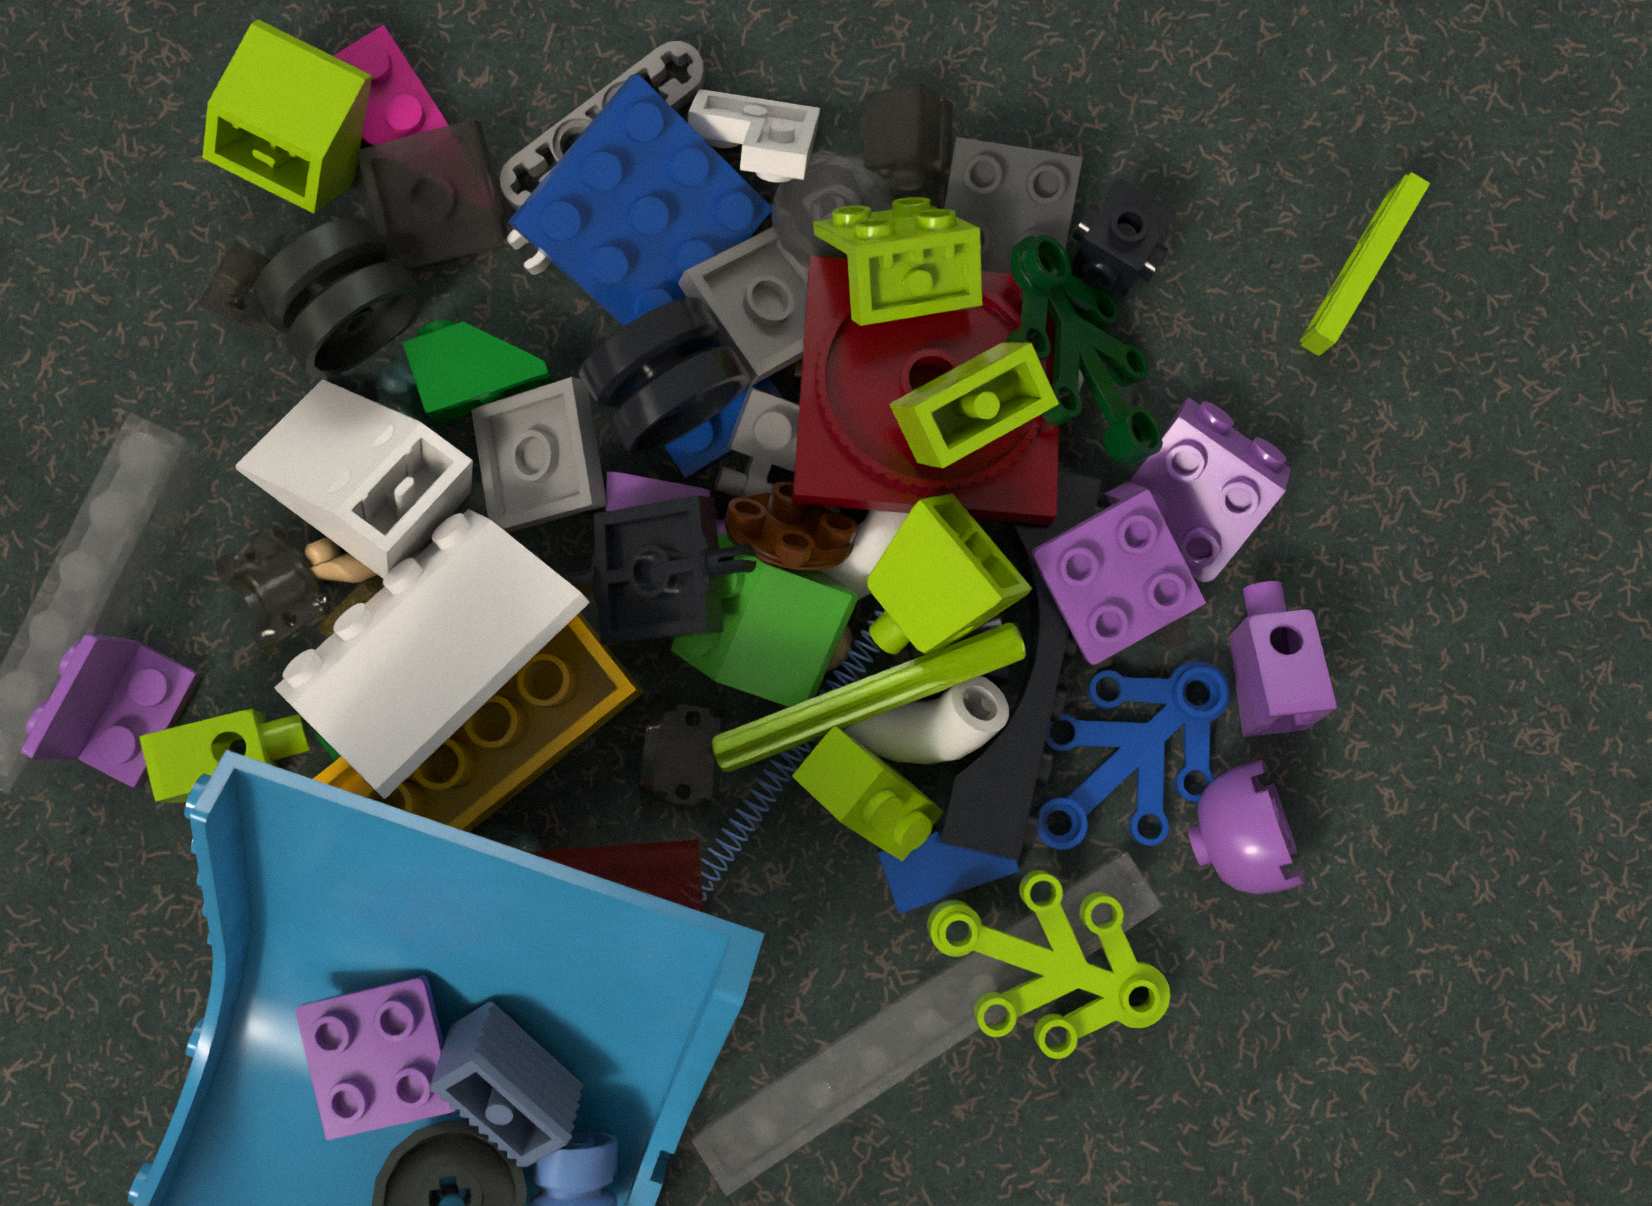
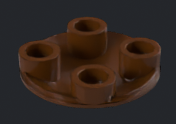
[724,482,858,570]

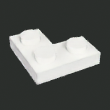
[688,89,820,182]

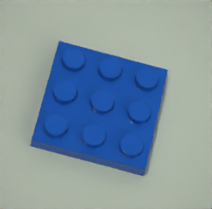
[507,74,773,327]

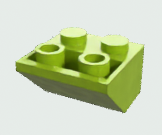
[202,19,372,214]

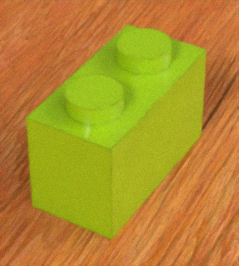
[889,343,1059,469]
[792,725,944,862]

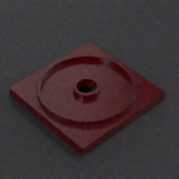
[792,255,1059,525]

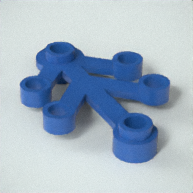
[1035,661,1230,850]

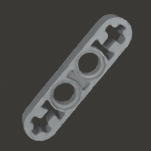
[500,41,705,210]

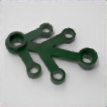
[1006,235,1163,464]

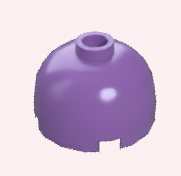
[1188,759,1305,895]

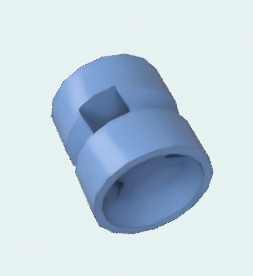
[529,1131,618,1206]

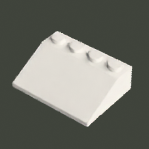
[274,509,590,799]

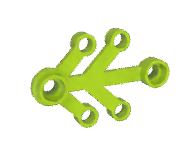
[927,870,1170,1059]

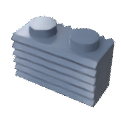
[430,1001,584,1167]

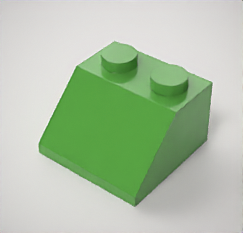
[670,534,860,707]

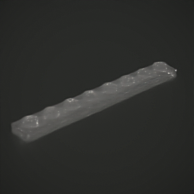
[691,850,1163,1196]

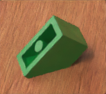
[402,320,556,425]

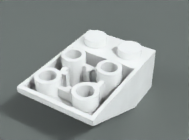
[235,379,473,579]

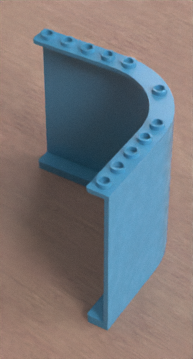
[128,750,764,1206]

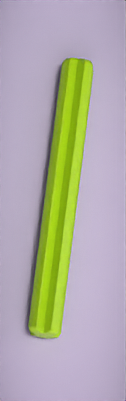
[712,623,1026,772]

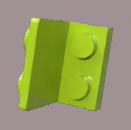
[813,197,982,326]

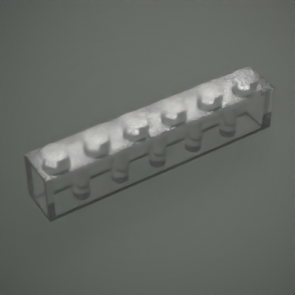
[0,412,213,795]

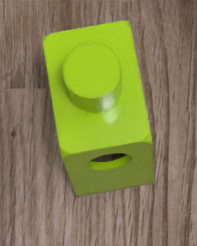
[867,493,1032,654]
[139,709,311,803]

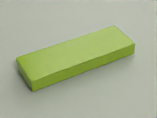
[1299,172,1430,356]

